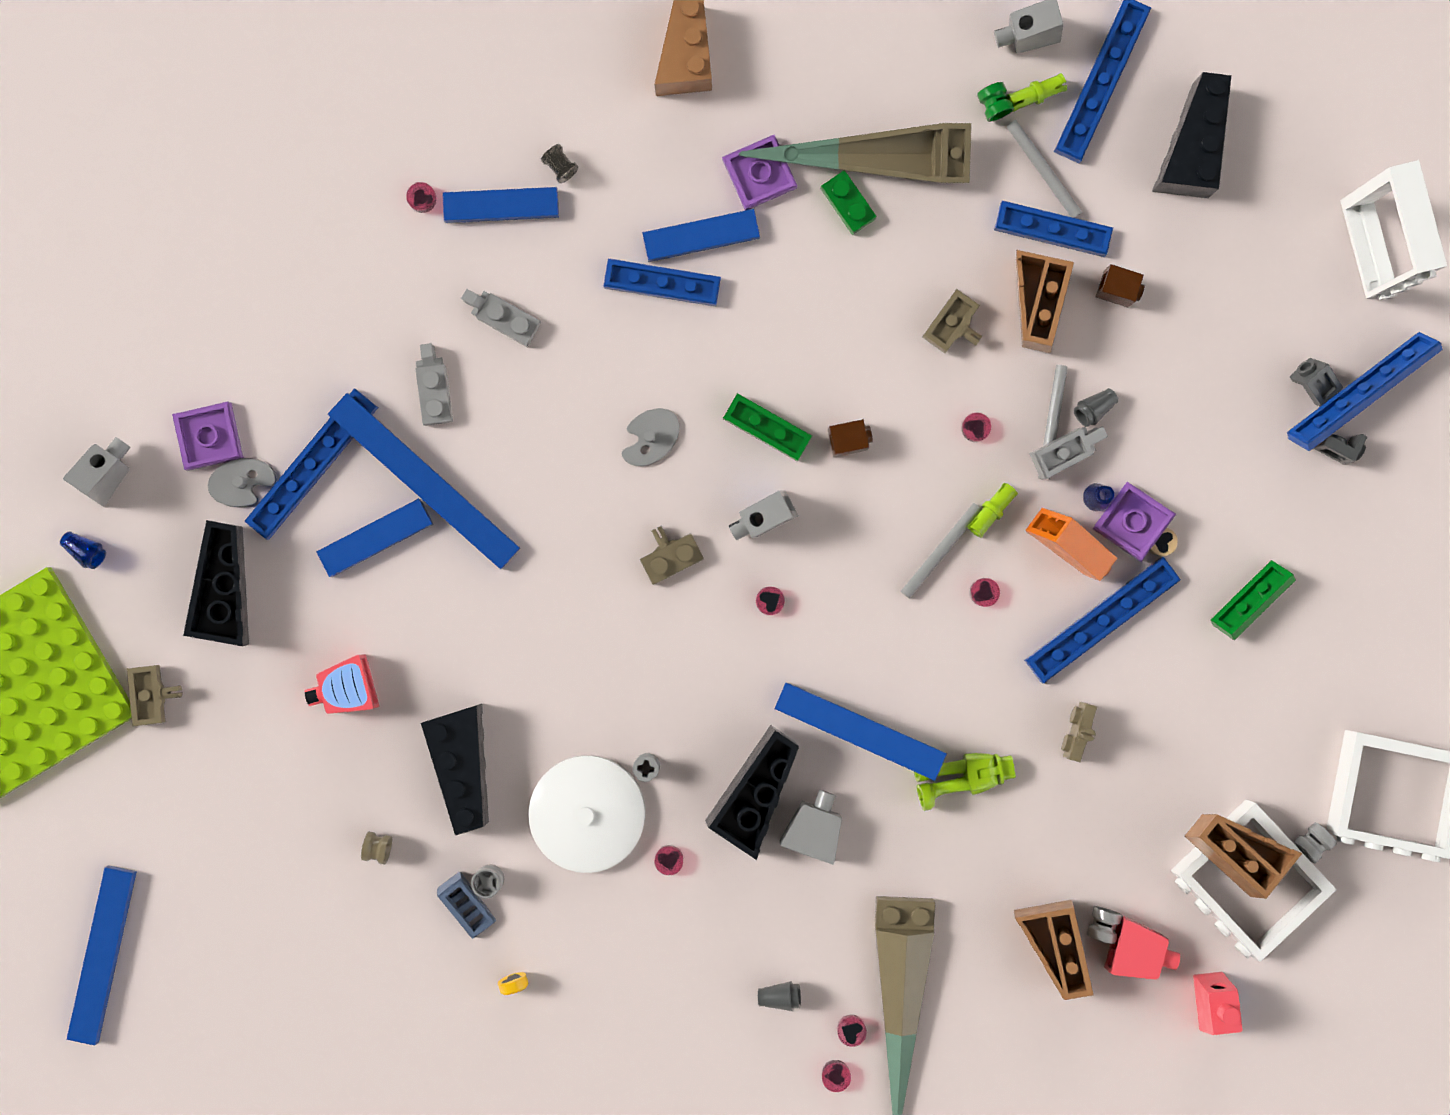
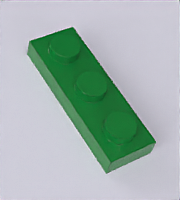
[723,393,812,462]
[1210,560,1296,640]

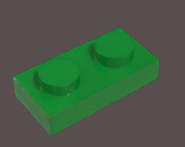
[820,170,877,235]

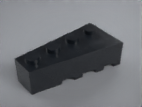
[1152,72,1232,198]
[183,520,249,647]
[421,703,489,836]
[705,725,799,860]

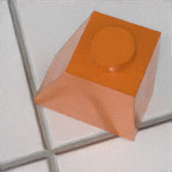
[1025,508,1117,581]

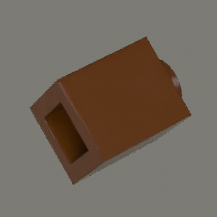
[1096,264,1145,308]
[828,419,873,458]

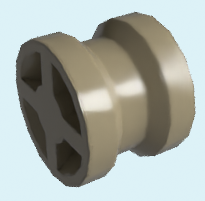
[361,831,392,865]

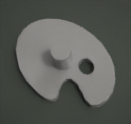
[622,408,679,466]
[208,458,276,507]

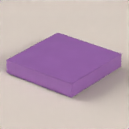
[722,135,797,210]
[172,401,243,471]
[1093,482,1176,562]

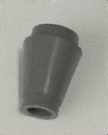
[1074,388,1118,427]
[758,981,801,1011]

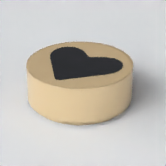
[1150,528,1178,556]

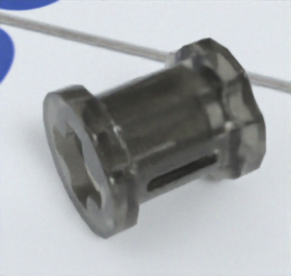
[541,144,579,183]

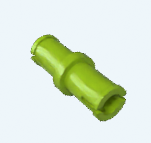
[1007,73,1067,112]
[967,483,1018,538]

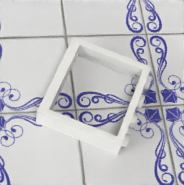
[1340,160,1447,300]
[1326,730,1450,862]
[1171,800,1337,962]

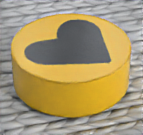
[498,972,529,995]

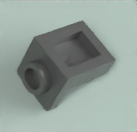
[1290,358,1343,407]
[1313,434,1367,464]

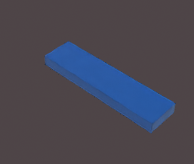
[443,187,559,223]
[994,200,1113,257]
[642,209,760,262]
[603,258,721,307]
[316,498,434,577]

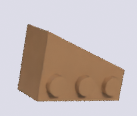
[654,0,712,96]
[1016,250,1074,353]
[1184,814,1302,899]
[1014,900,1094,1000]

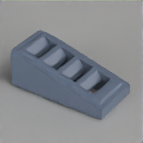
[437,872,496,939]

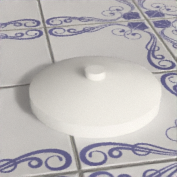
[529,755,645,873]

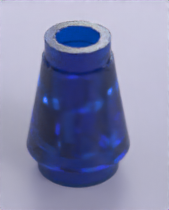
[1083,483,1114,511]
[60,531,106,569]

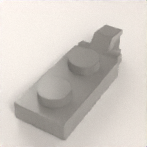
[461,289,541,347]
[415,343,453,426]
[1029,427,1108,480]

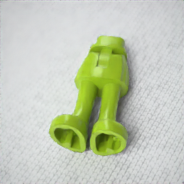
[914,753,1016,811]

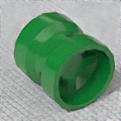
[977,82,1014,122]

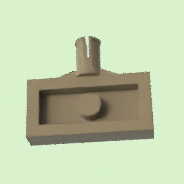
[922,289,983,353]
[640,525,704,585]
[127,665,183,726]
[1061,702,1097,763]

